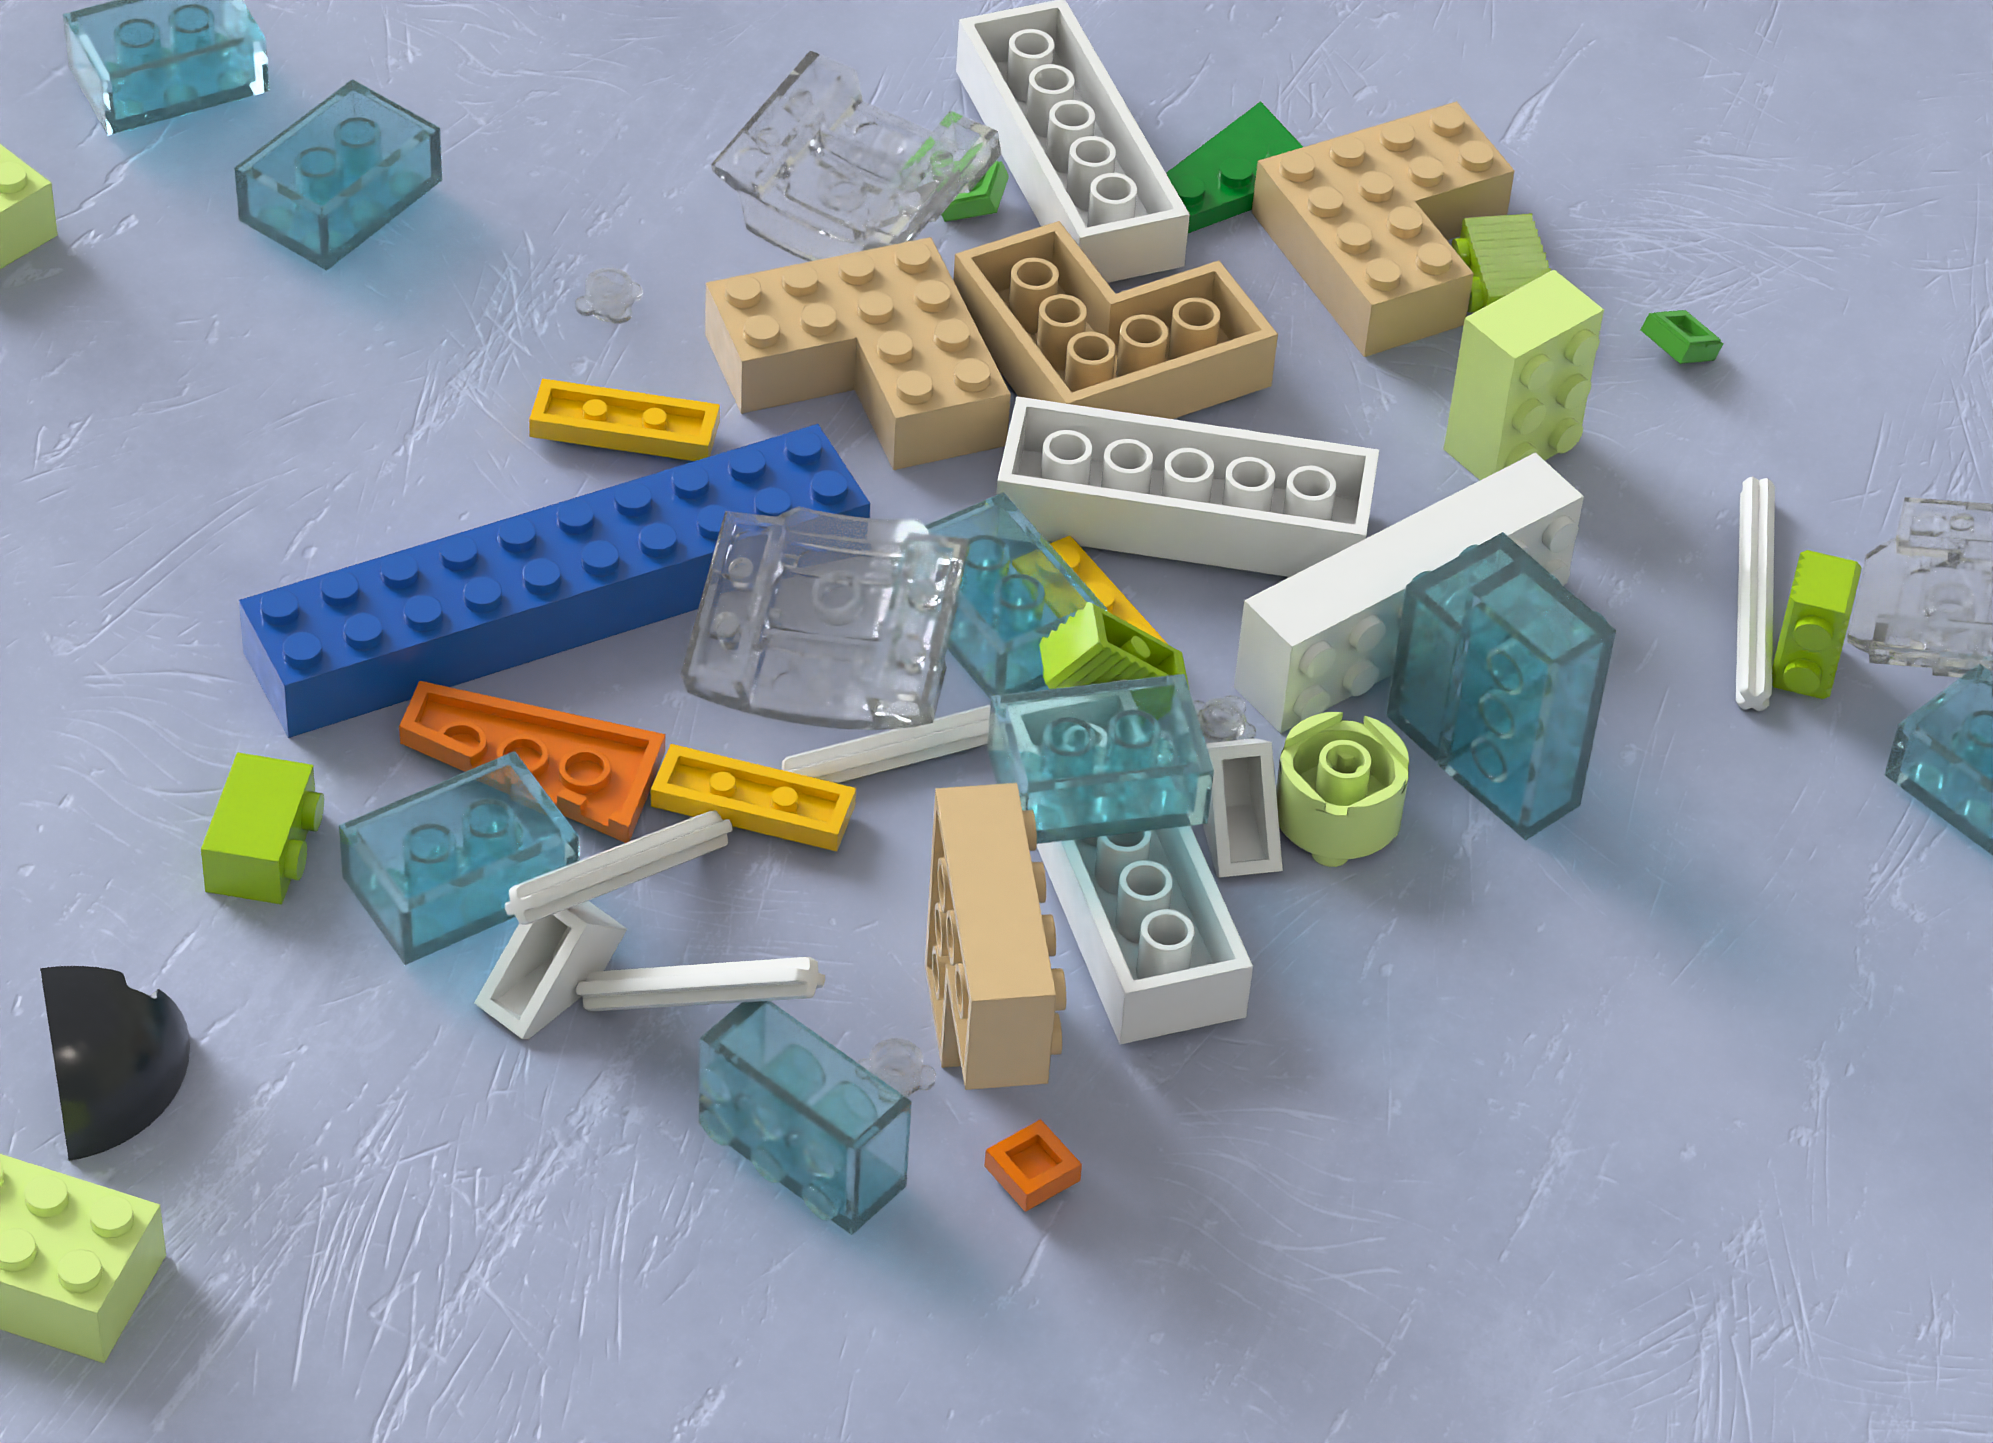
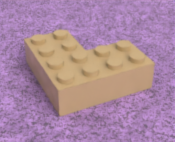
[1252,101,1515,357]
[953,221,1278,419]
[705,237,1011,470]
[925,783,1066,1090]

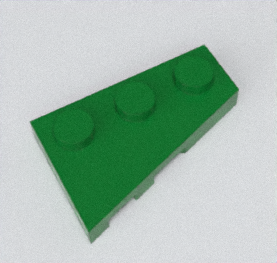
[1166,101,1303,233]

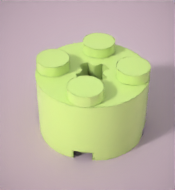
[1276,712,1409,867]

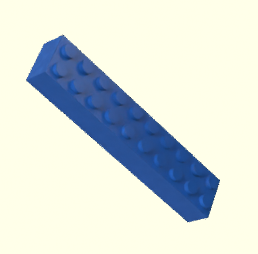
[239,424,871,738]

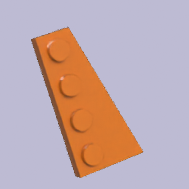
[399,681,666,843]

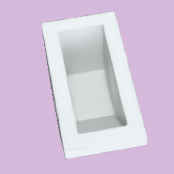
[1193,738,1283,877]
[474,901,627,1040]

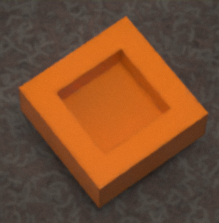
[984,1119,1082,1212]

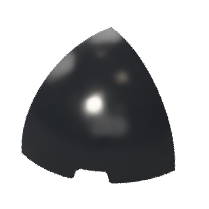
[40,966,190,1161]

